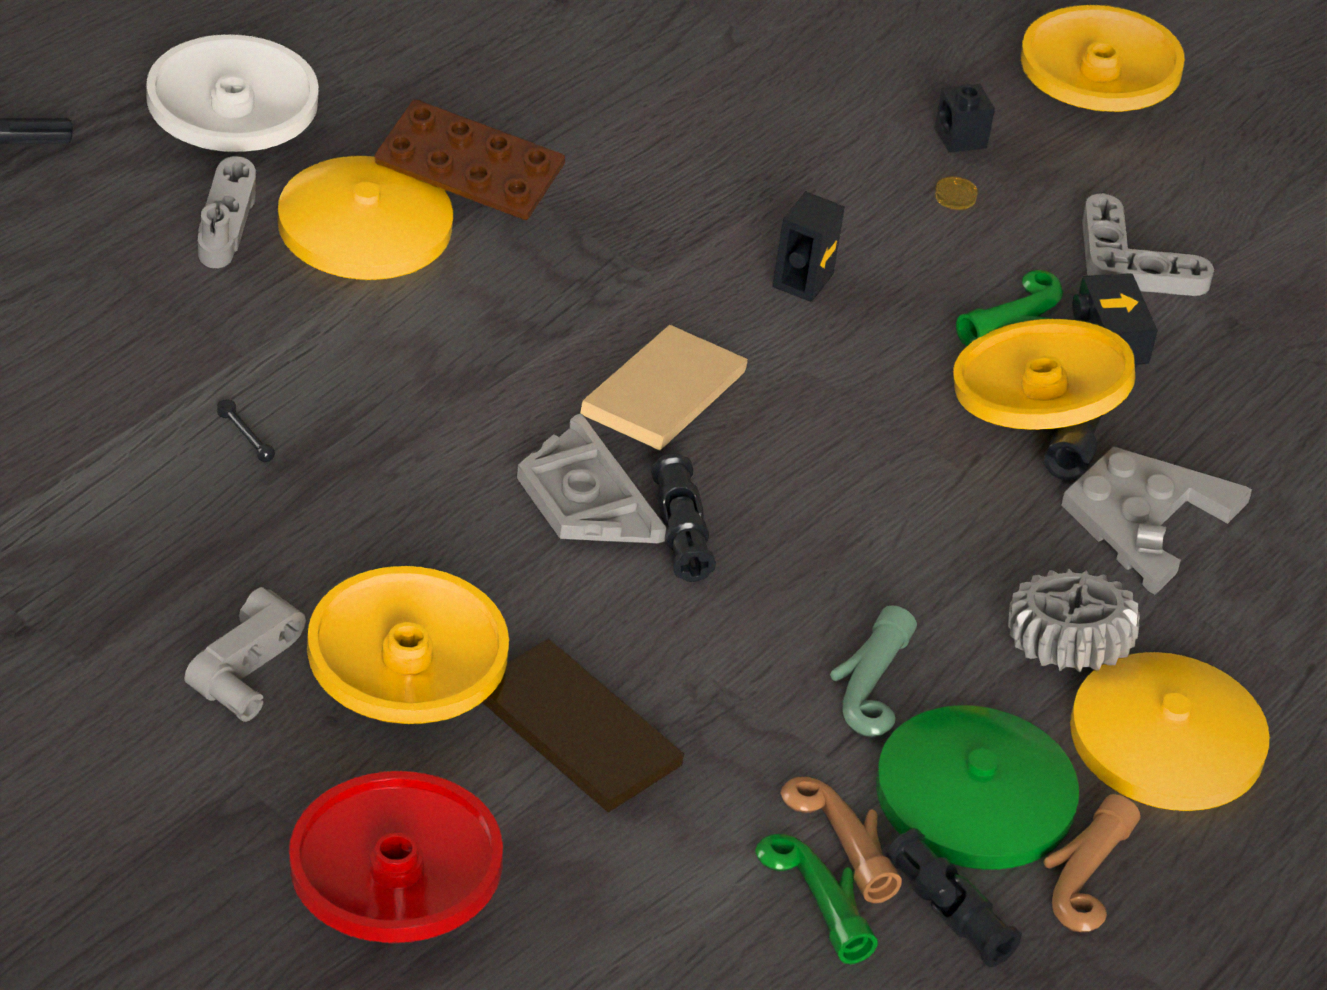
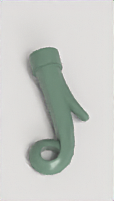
[830,606,917,737]

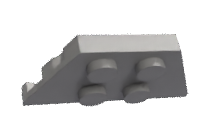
[517,414,666,543]

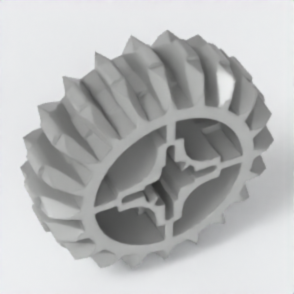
[1008,569,1140,672]

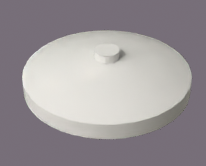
[147,35,319,152]

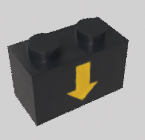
[772,191,845,302]
[1072,273,1158,364]

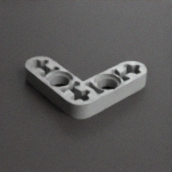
[1082,194,1214,296]

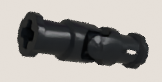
[651,453,716,582]
[886,829,1022,967]

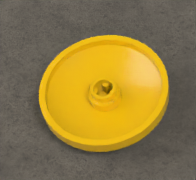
[1021,5,1185,111]
[278,156,453,280]
[953,319,1135,430]
[307,566,509,724]
[1070,652,1270,811]

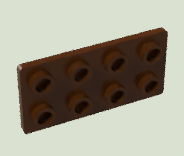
[374,99,565,220]

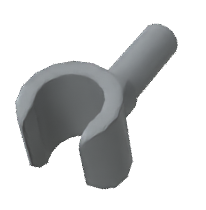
[1136,524,1166,554]

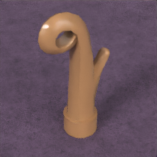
[781,777,902,903]
[1043,794,1140,933]

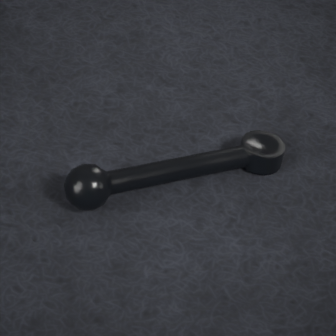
[217,399,275,462]

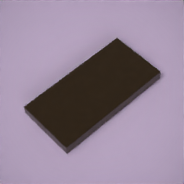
[482,638,684,813]

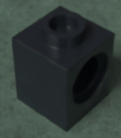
[934,84,995,153]

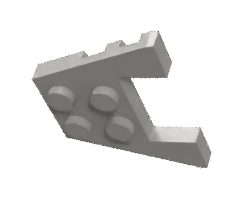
[1061,446,1252,595]

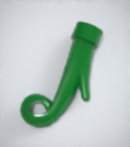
[956,270,1064,346]
[755,834,878,964]

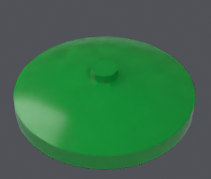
[876,705,1079,870]

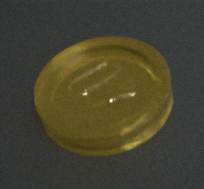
[935,177,978,210]

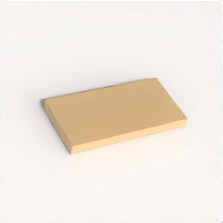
[580,325,748,450]

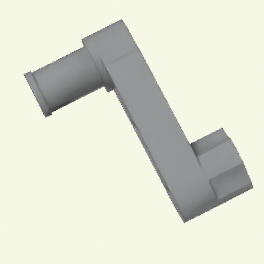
[198,156,256,269]
[184,587,306,722]

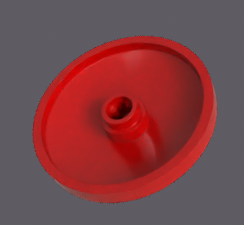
[289,771,503,943]

